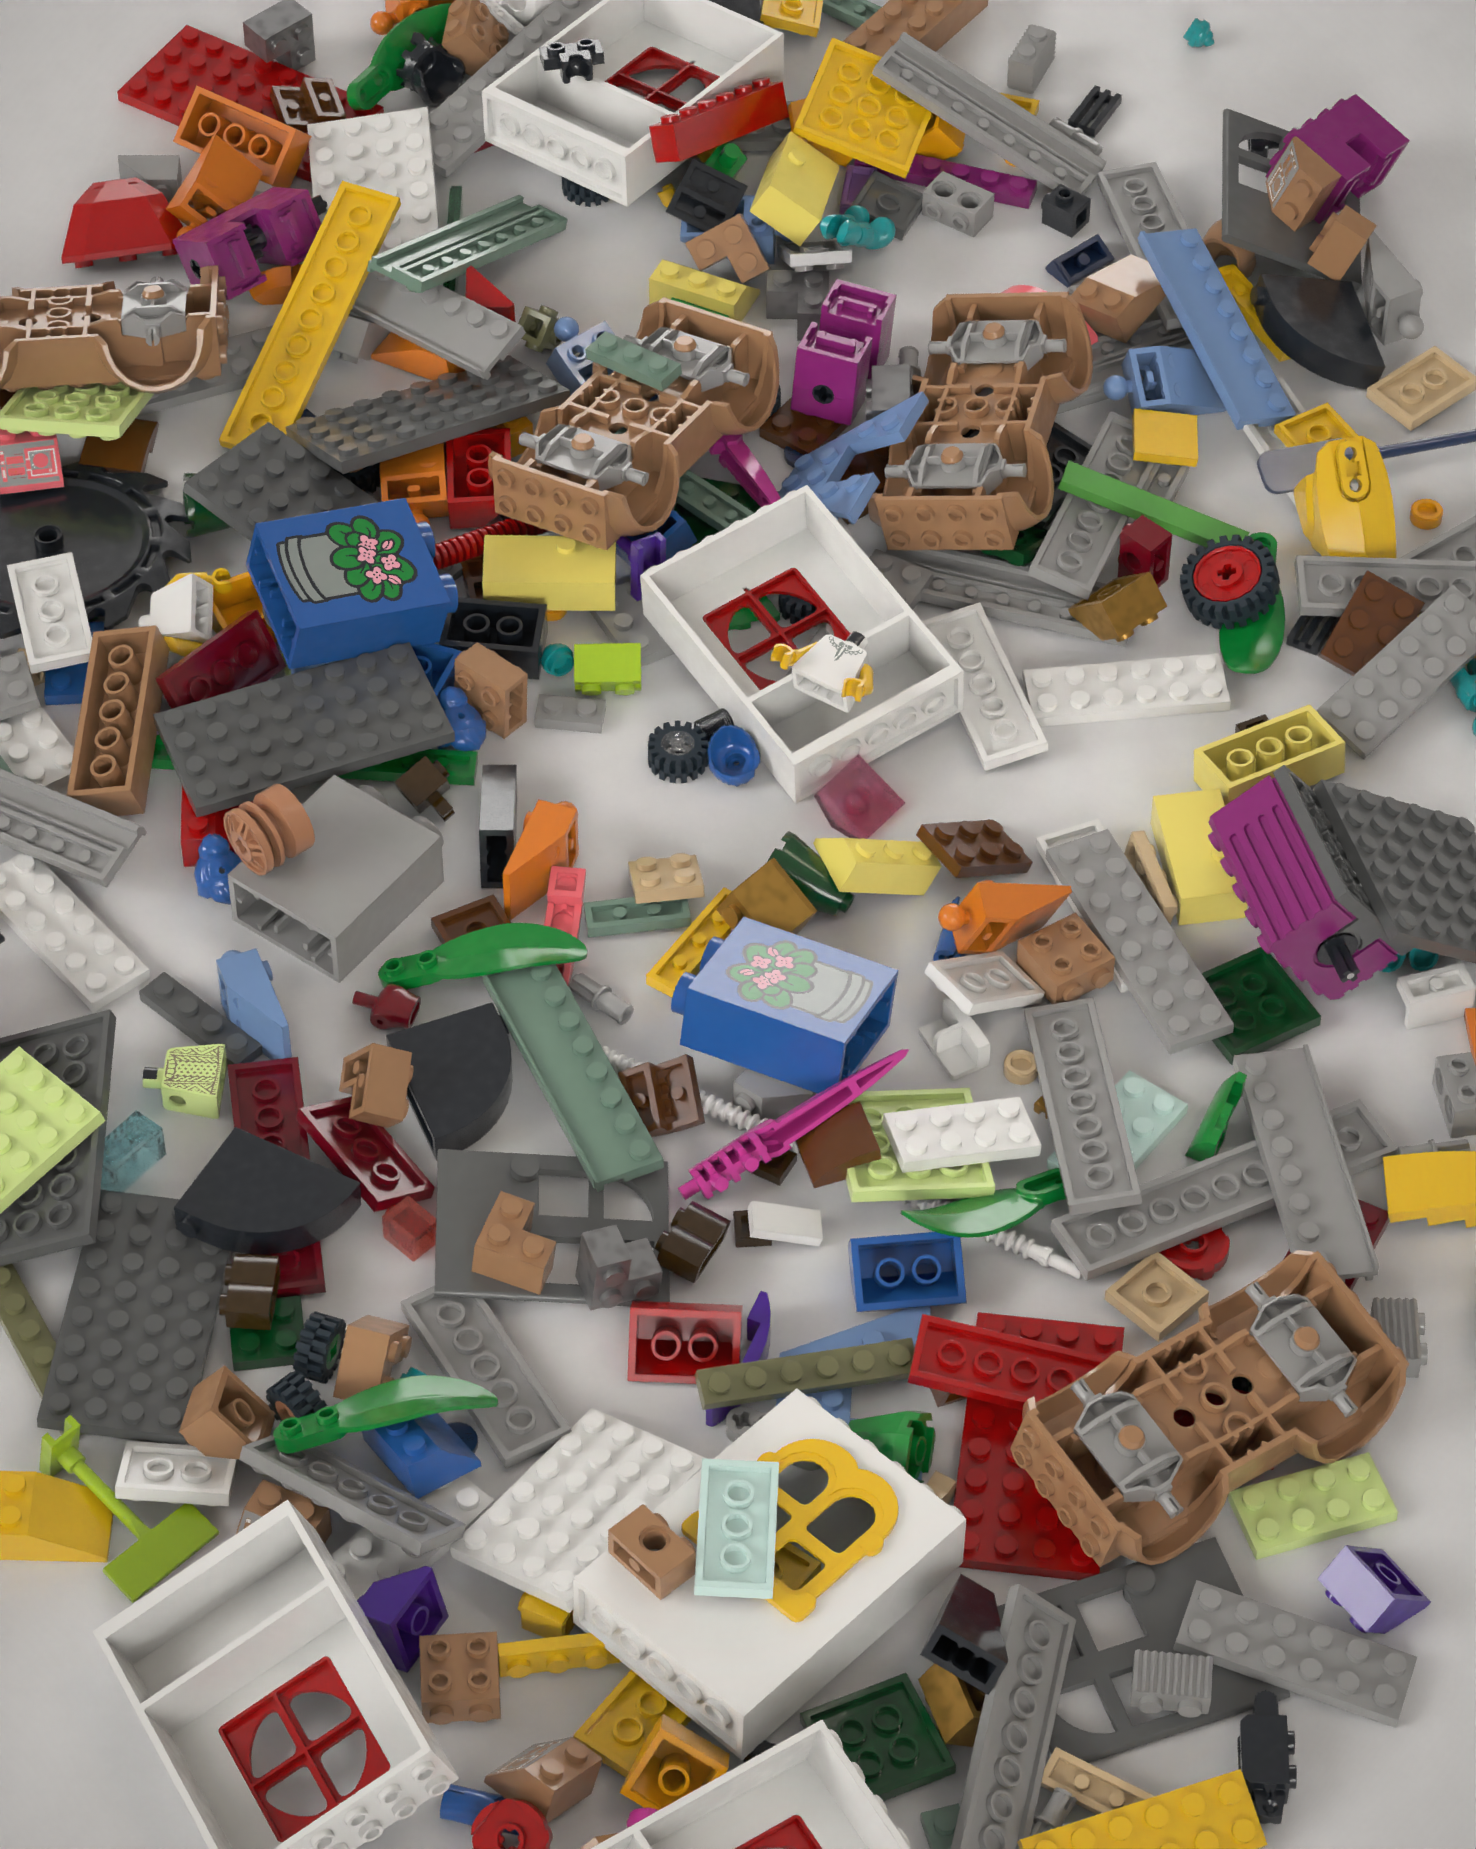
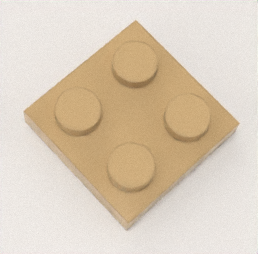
[628,853,705,904]
[1104,1252,1209,1342]

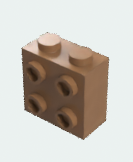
[442,0,509,76]
[454,642,528,739]
[1016,912,1115,1004]
[419,1631,501,1725]

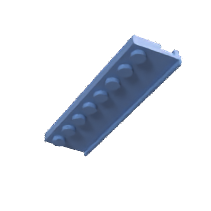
[1137,228,1296,430]

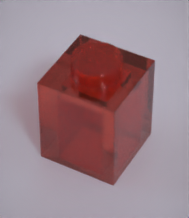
[382,1196,436,1262]

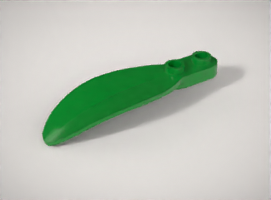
[347,3,452,111]
[1219,532,1285,674]
[378,923,588,990]
[900,1168,1066,1238]
[273,1375,498,1453]

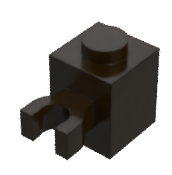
[395,756,455,822]

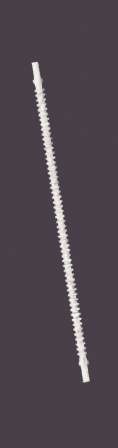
[489,1000,1083,1279]

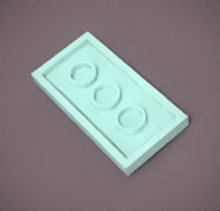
[1046,1070,1188,1170]
[694,1458,779,1599]

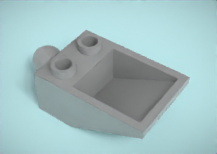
[1362,231,1424,346]

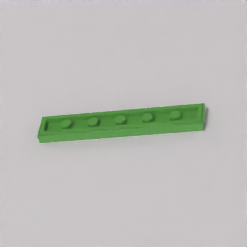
[1058,461,1250,548]

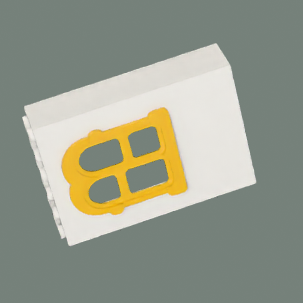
[573,1388,966,1760]

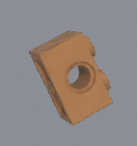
[608,1504,696,1600]

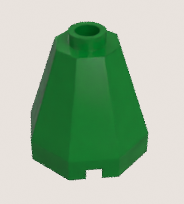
[848,1411,936,1483]

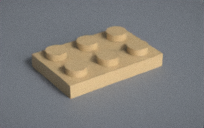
[1366,346,1476,431]

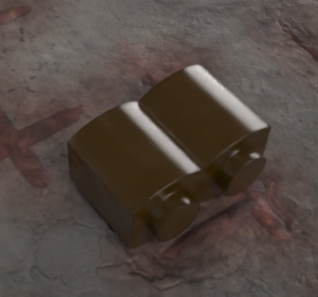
[654,1201,731,1283]
[219,1253,281,1330]

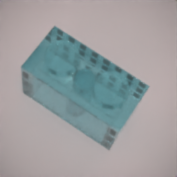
[101,1110,166,1192]

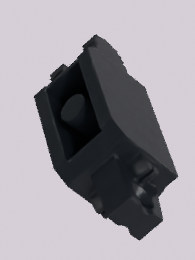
[1237,1690,1297,1824]

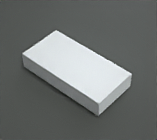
[747,1201,823,1246]

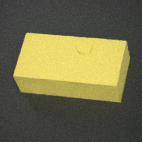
[750,131,840,246]
[482,535,616,611]
[1194,704,1345,805]
[1150,788,1248,926]

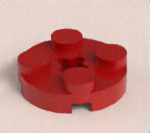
[1159,1227,1230,1281]
[471,1798,553,1849]

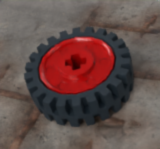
[1180,535,1280,629]

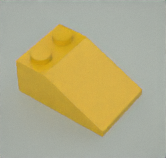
[0,1471,114,1562]

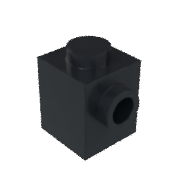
[1041,184,1091,238]

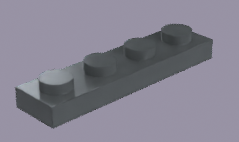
[139,972,263,1065]

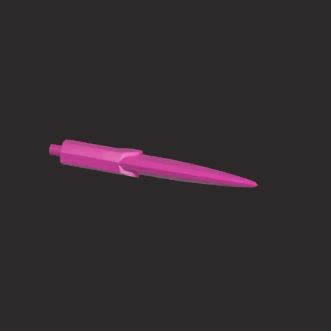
[709,435,781,507]
[678,1049,909,1200]

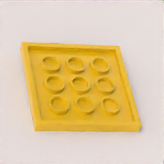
[793,37,932,179]

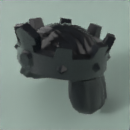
[396,32,465,106]

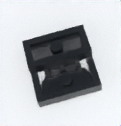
[665,159,748,232]

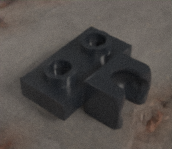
[539,38,605,84]

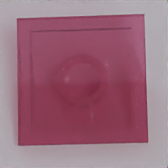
[814,754,905,839]

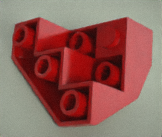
[61,177,183,268]

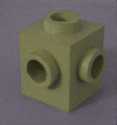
[518,305,562,353]

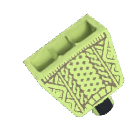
[143,1044,227,1119]

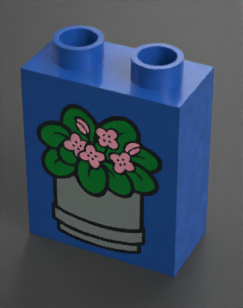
[246,498,458,670]
[671,917,898,1094]

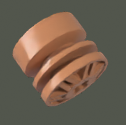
[223,784,315,876]

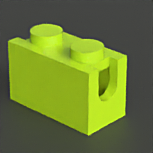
[574,643,641,696]

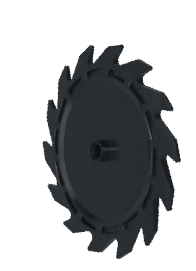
[0,453,193,639]

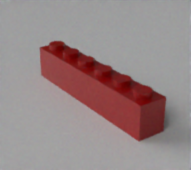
[649,77,789,163]

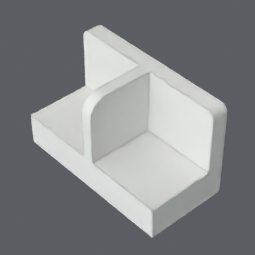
[1396,962,1476,1030]
[919,998,991,1080]

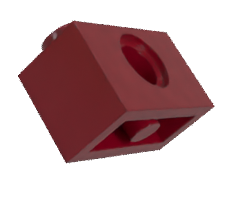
[1117,515,1172,588]

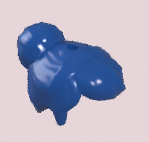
[437,686,487,751]
[708,725,760,787]
[194,834,242,905]

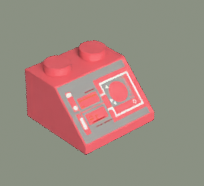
[0,429,64,495]

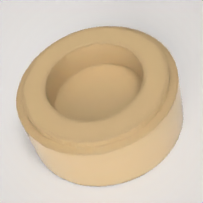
[1003,1050,1038,1085]

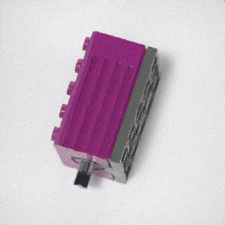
[1208,765,1414,1000]

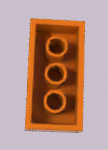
[173,86,312,188]

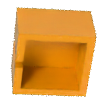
[212,572,277,642]

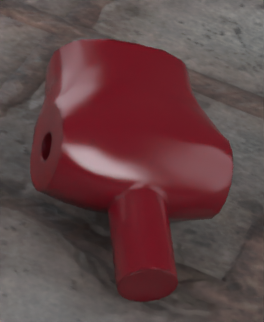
[352,984,421,1030]

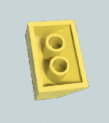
[649,259,760,322]
[813,838,942,896]

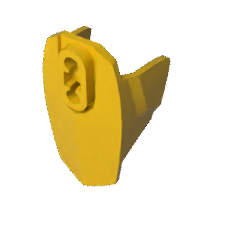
[1294,436,1396,558]

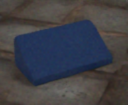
[1045,234,1115,288]

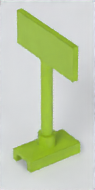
[39,1415,219,1603]

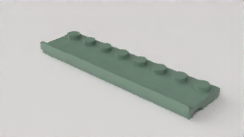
[367,195,568,293]
[483,964,664,1192]

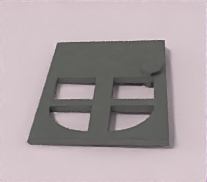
[1222,109,1362,290]
[434,1149,670,1306]
[997,1537,1290,1763]

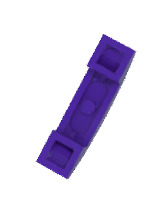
[706,1291,771,1427]

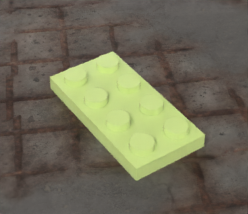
[1228,1452,1398,1560]

